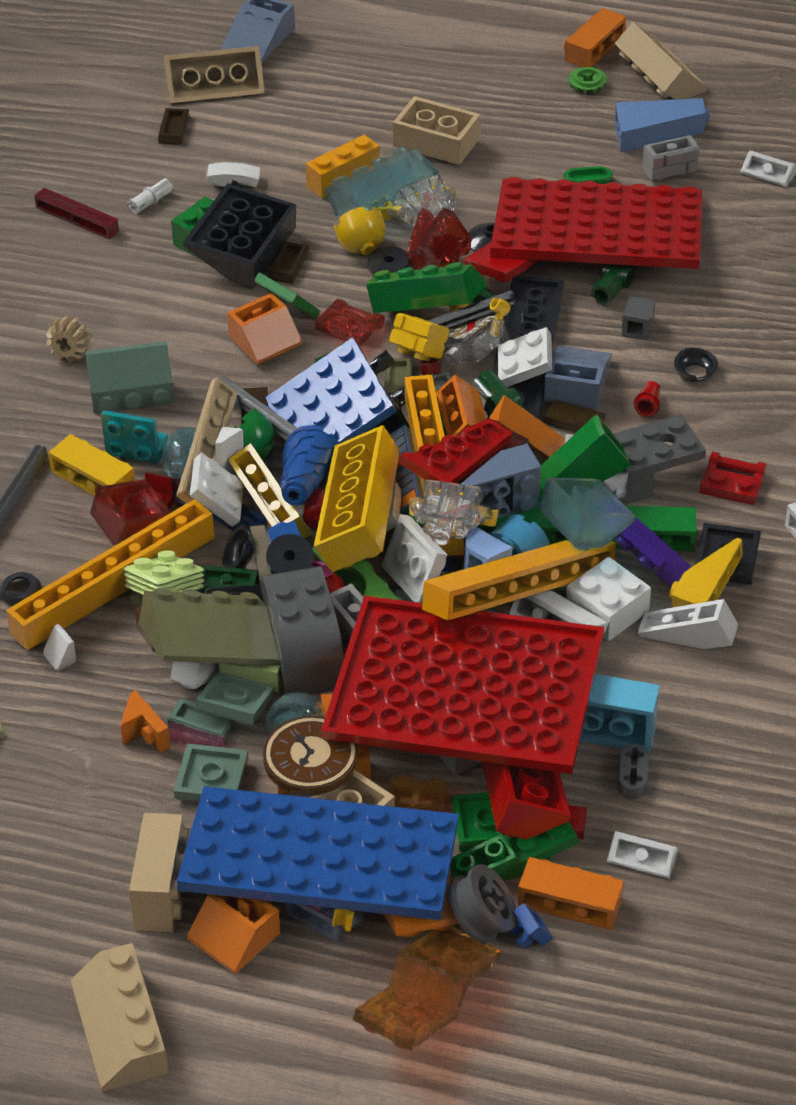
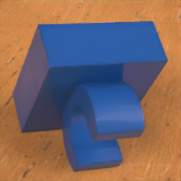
[510,903,554,948]

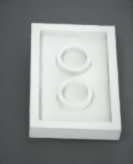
[381,514,447,603]

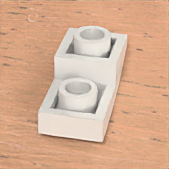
[206,162,260,188]

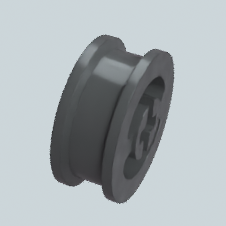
[448,864,517,944]

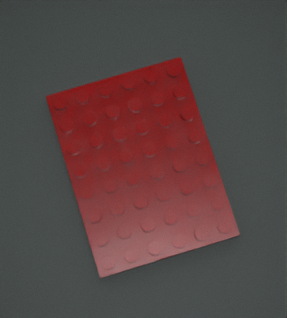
[490,177,702,269]
[321,595,604,774]

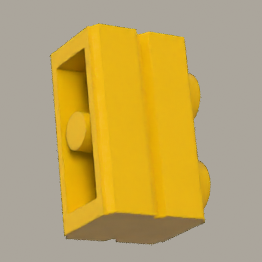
[389,313,450,362]

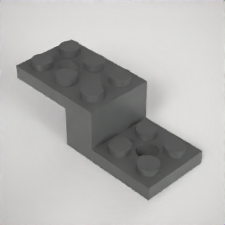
[566,414,706,505]

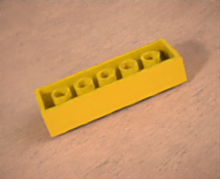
[314,425,400,572]

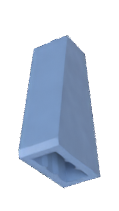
[615,98,709,151]

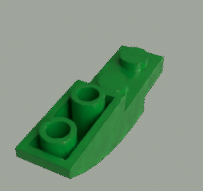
[450,821,579,881]

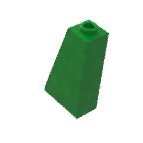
[539,414,631,504]

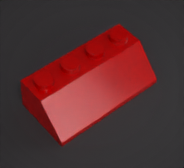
[482,762,571,839]

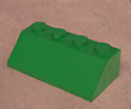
[366,262,488,313]

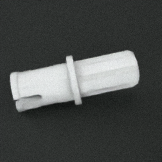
[128,179,173,214]

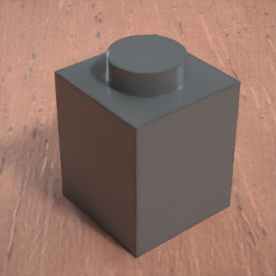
[622,296,656,340]

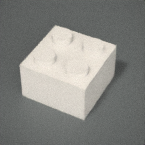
[567,557,651,642]

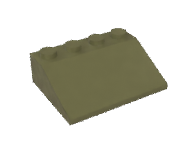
[139,588,280,665]

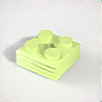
[124,550,205,595]

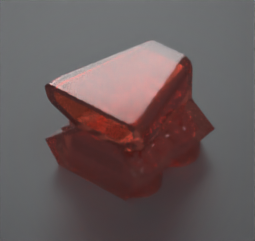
[404,207,472,270]

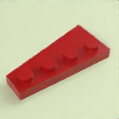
[399,418,512,493]

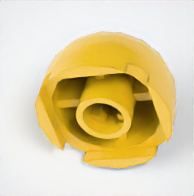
[333,207,386,255]

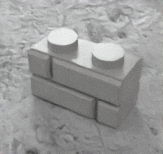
[642,135,700,181]

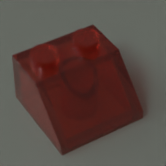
[90,479,171,546]

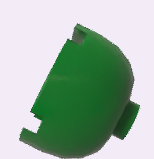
[234,408,275,461]

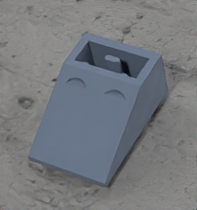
[220,0,295,64]
[544,346,612,409]
[458,444,541,526]

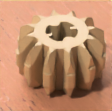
[46,315,92,363]

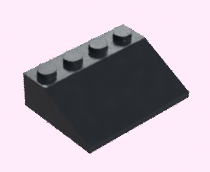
[183,183,297,288]

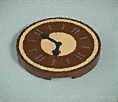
[263,716,358,795]

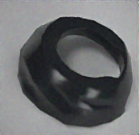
[674,347,718,382]
[222,526,255,569]
[0,572,44,606]

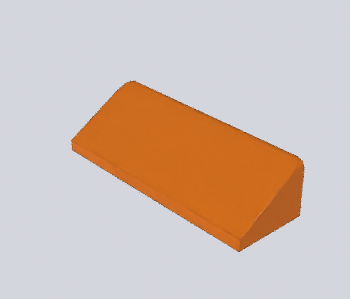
[490,395,565,460]

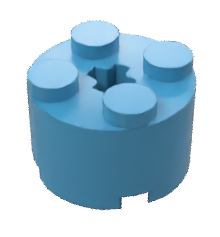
[489,514,550,556]

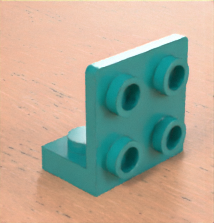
[101,410,169,464]

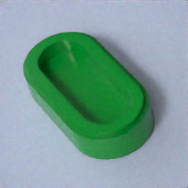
[563,166,613,184]

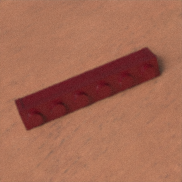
[34,188,119,240]

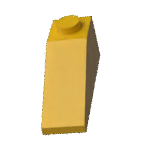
[669,538,743,608]

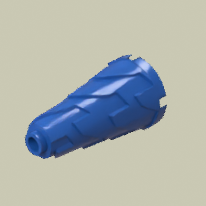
[280,425,339,506]

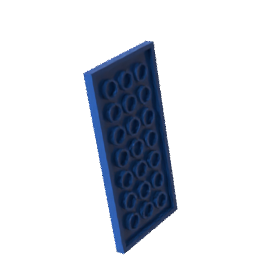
[177,786,458,920]

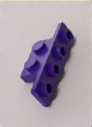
[594,497,691,588]

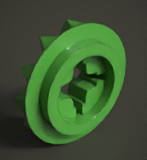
[569,67,607,94]

